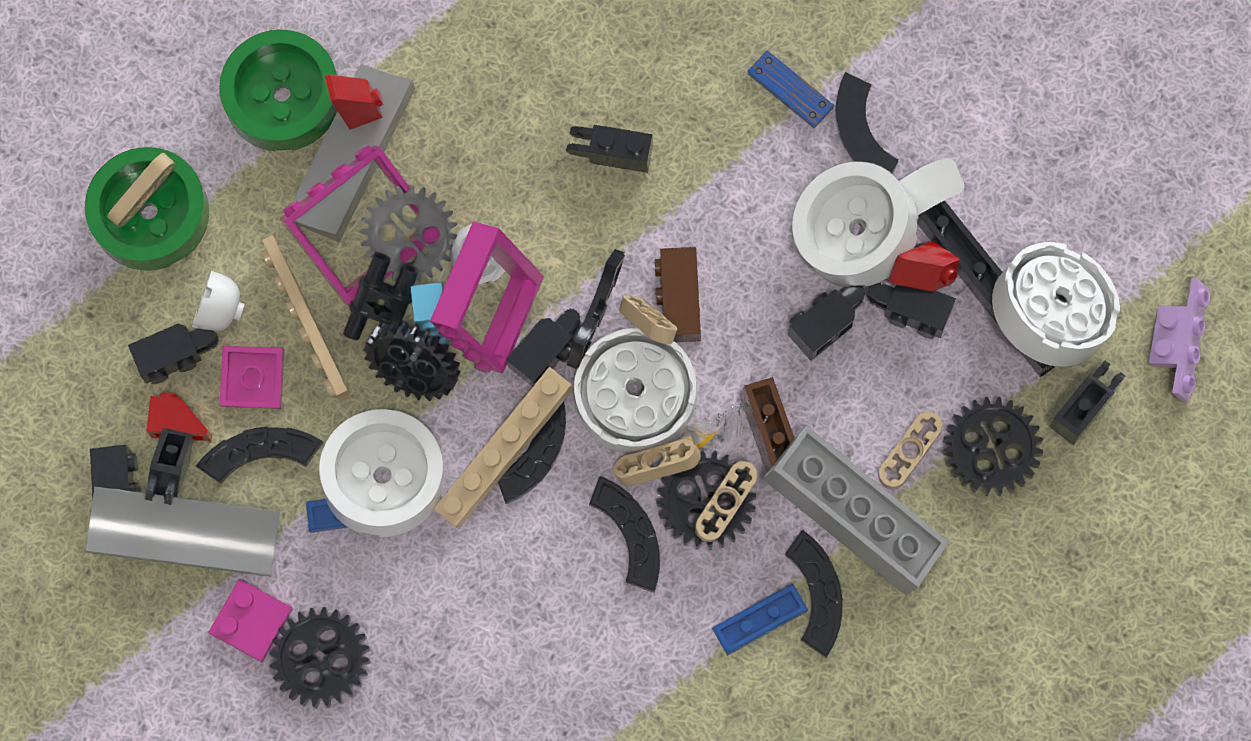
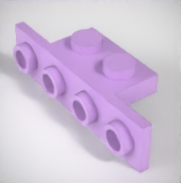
[1149,278,1210,403]

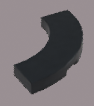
[836,72,899,174]
[567,249,625,369]
[498,401,566,504]
[196,426,323,484]
[589,476,660,593]
[785,529,843,658]

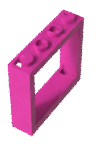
[279,145,438,306]
[430,221,544,374]

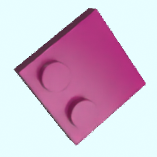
[219,346,284,409]
[208,579,293,663]

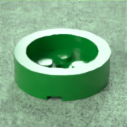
[219,29,337,152]
[85,147,209,271]

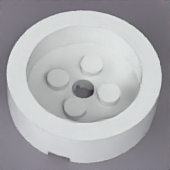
[792,162,919,287]
[992,242,1120,367]
[574,328,697,454]
[319,409,444,537]

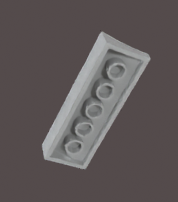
[293,64,415,243]
[763,425,949,595]
[85,487,280,577]

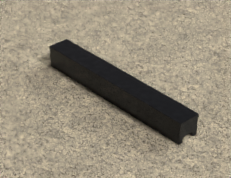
[917,168,1056,378]

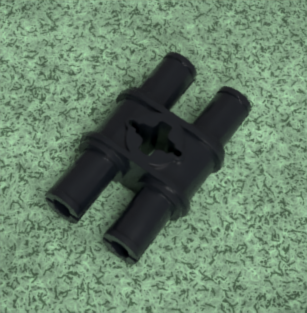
[343,252,419,340]

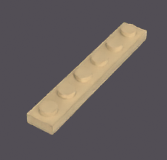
[261,235,351,403]
[434,367,574,529]

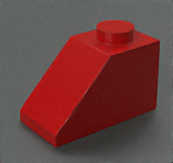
[324,75,384,130]
[889,241,960,292]
[146,392,212,442]

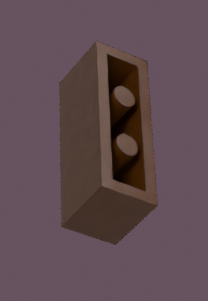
[655,247,701,343]
[739,377,794,472]

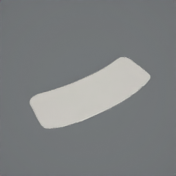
[860,158,964,229]

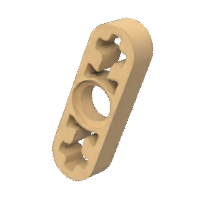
[107,153,176,228]
[619,295,677,344]
[878,412,942,490]
[613,439,701,486]
[695,461,757,542]

